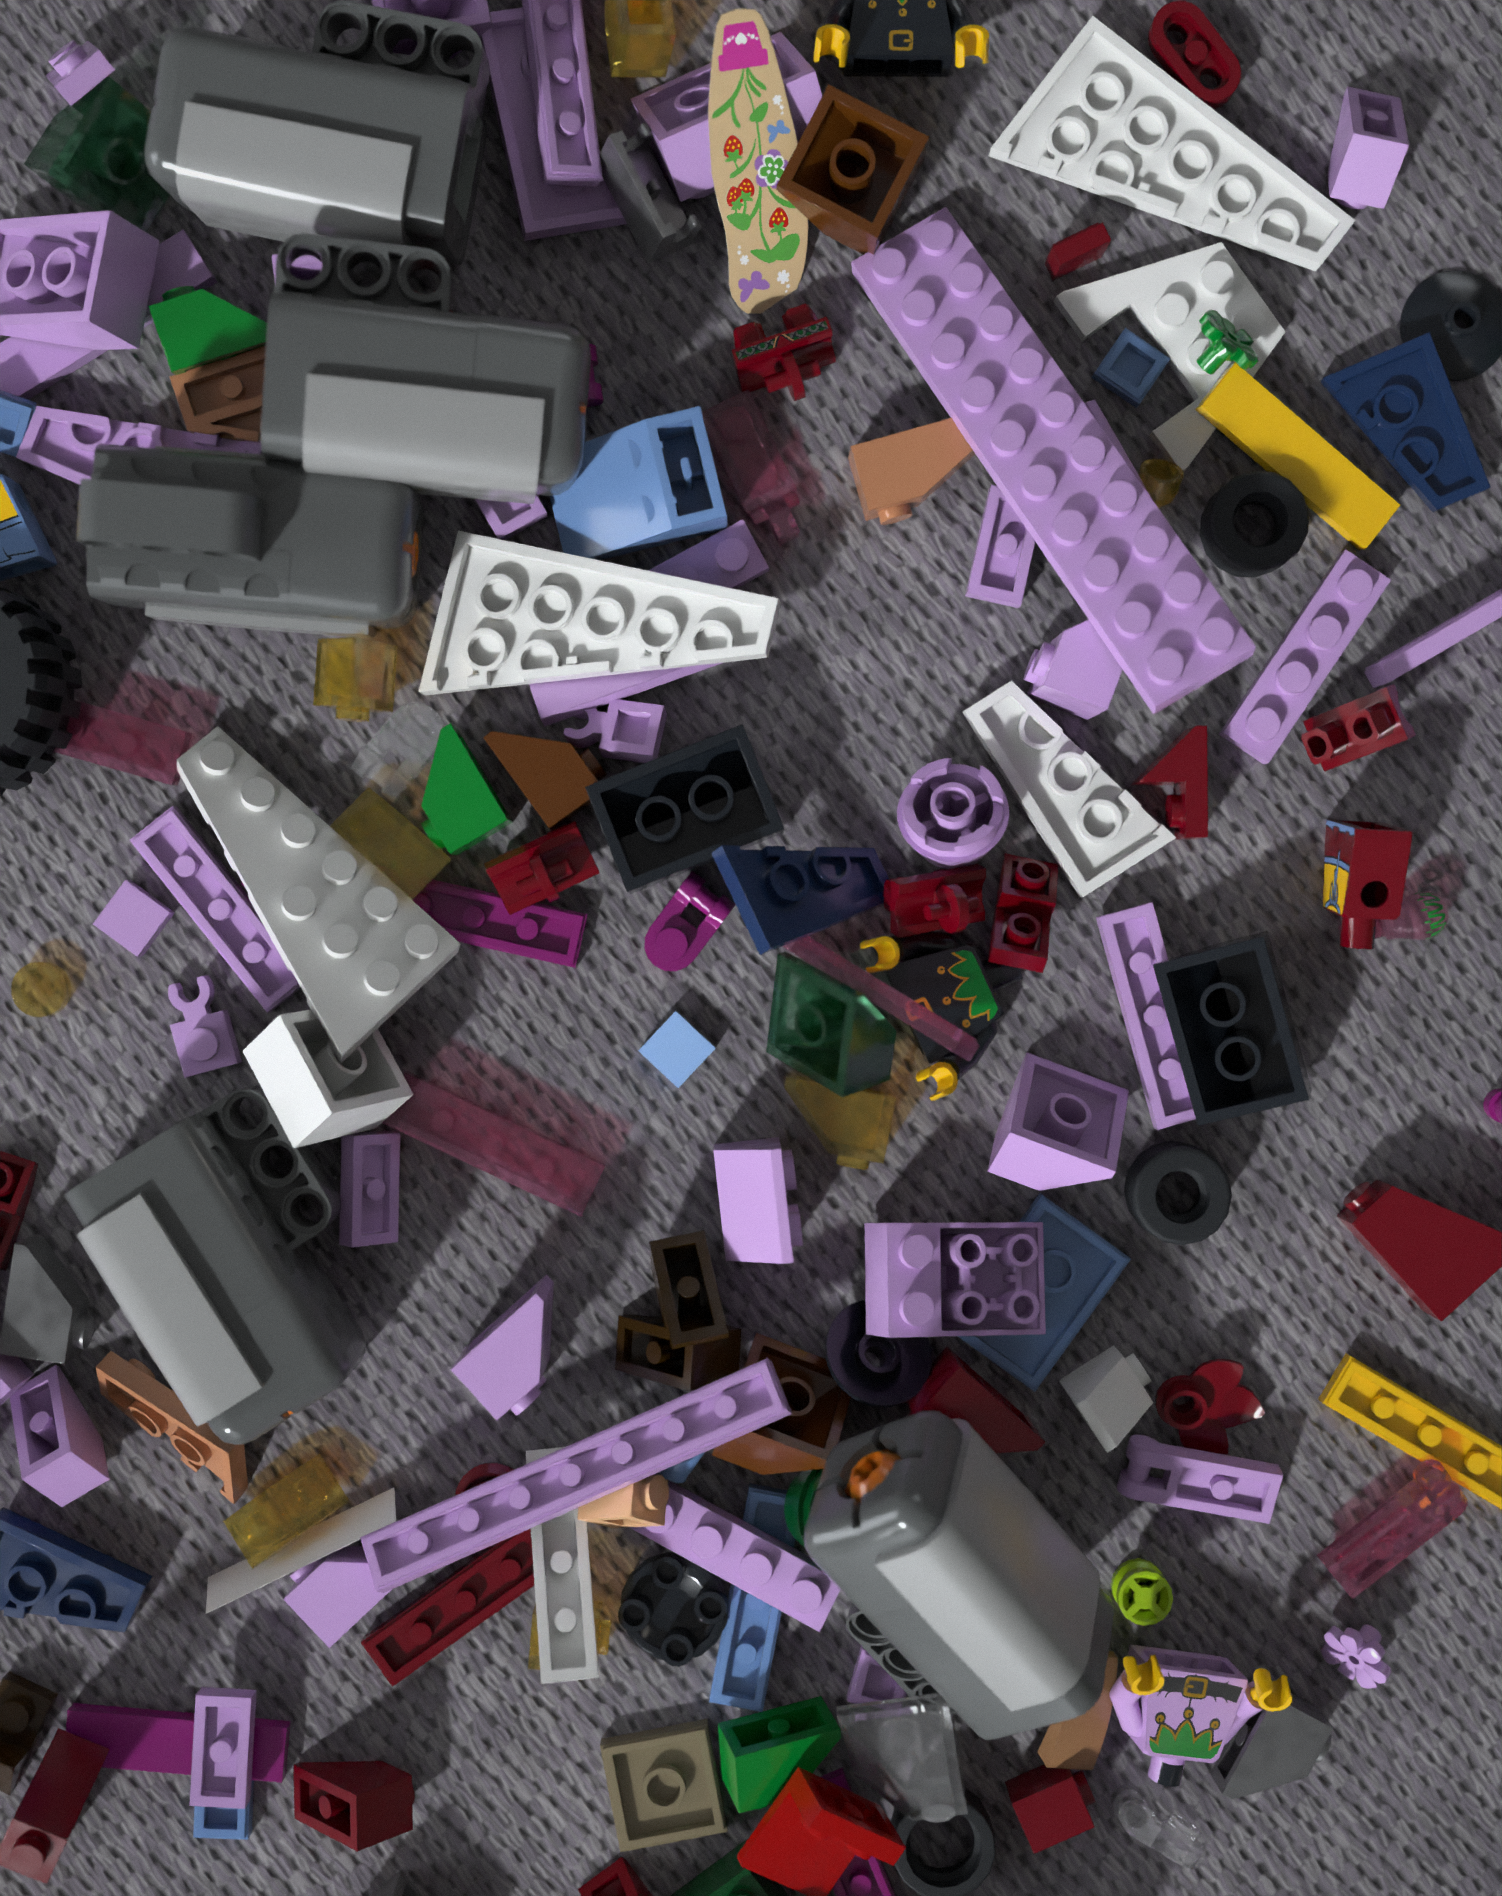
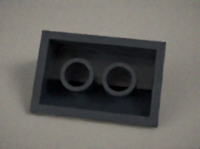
[585,724,785,894]
[1153,931,1312,1126]

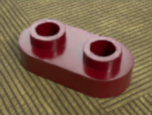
[1148,1,1241,109]

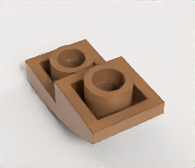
[1037,1651,1118,1770]

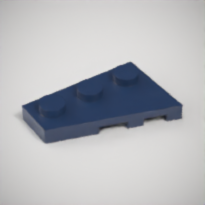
[1320,332,1491,512]
[0,1507,153,1632]

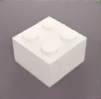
[243,1010,414,1148]

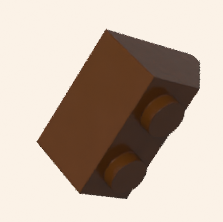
[776,84,929,255]

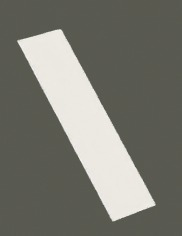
[206,1488,396,1614]

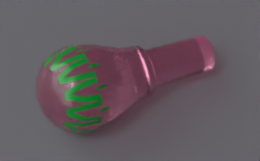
[1338,891,1449,940]

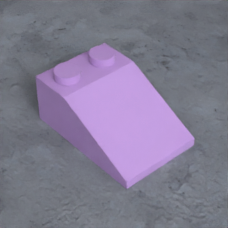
[0,210,160,350]

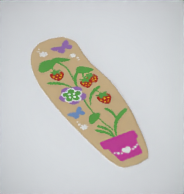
[708,9,808,314]

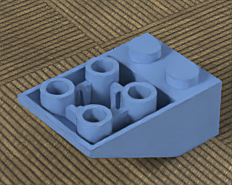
[550,406,727,560]

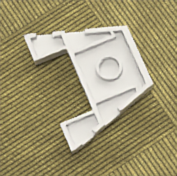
[1054,242,1285,475]

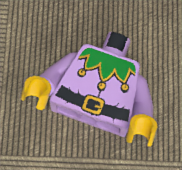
[1109,1645,1292,1787]

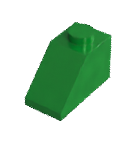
[149,286,267,375]
[421,723,513,856]
[718,1696,841,1813]

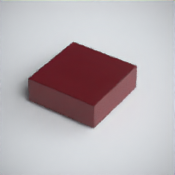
[1045,222,1111,281]

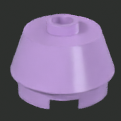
[897,758,1009,869]

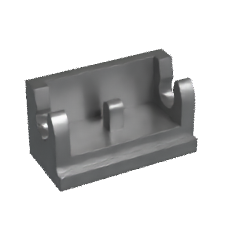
[600,123,701,263]

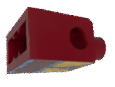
[1322,819,1413,949]

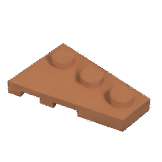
[96,1351,248,1504]

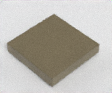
[600,1719,728,1852]

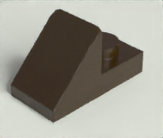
[0,1671,58,1795]

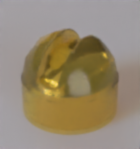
[1138,459,1184,507]

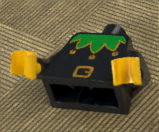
[813,0,989,77]
[860,931,1023,1101]

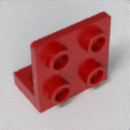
[737,1767,906,1896]

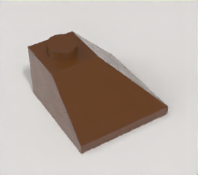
[712,1333,851,1475]

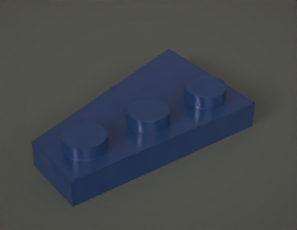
[712,845,889,955]

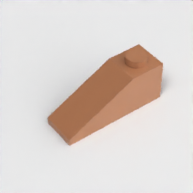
[848,418,975,525]

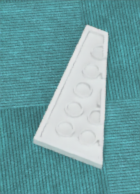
[988,16,1356,271]
[419,531,781,696]
[177,726,461,1063]

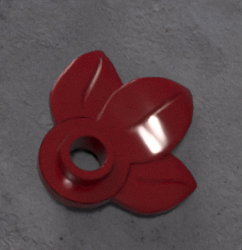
[1155,1359,1265,1455]

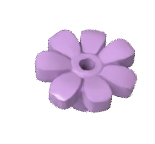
[1321,1625,1391,1689]

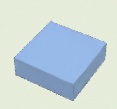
[638,1010,716,1088]

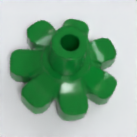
[1197,310,1258,375]

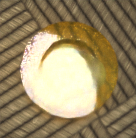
[11,962,72,1017]

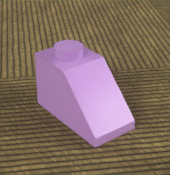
[1327,86,1409,209]
[10,1365,110,1507]
[283,1546,392,1648]

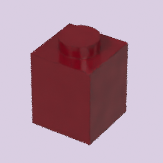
[1005,1764,1096,1854]

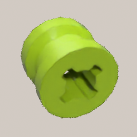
[1111,1558,1173,1626]

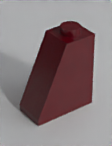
[1337,1179,1502,1322]
[0,1728,110,1884]

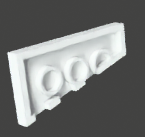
[962,681,1176,897]

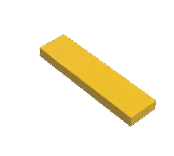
[1195,362,1400,550]
[1318,1353,1502,1509]

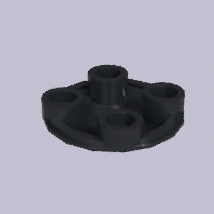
[618,1552,728,1667]

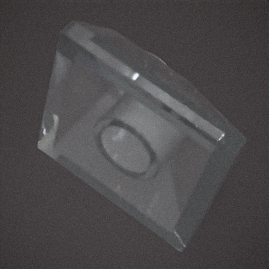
[836,1693,968,1823]

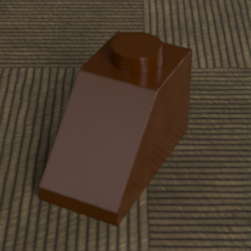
[483,731,607,830]

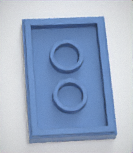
[958,1193,1131,1392]

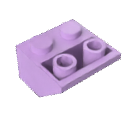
[713,1137,803,1264]

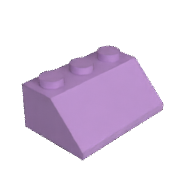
[630,31,822,202]

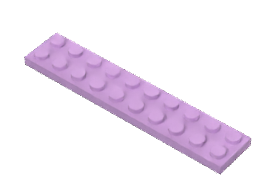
[851,207,1256,714]

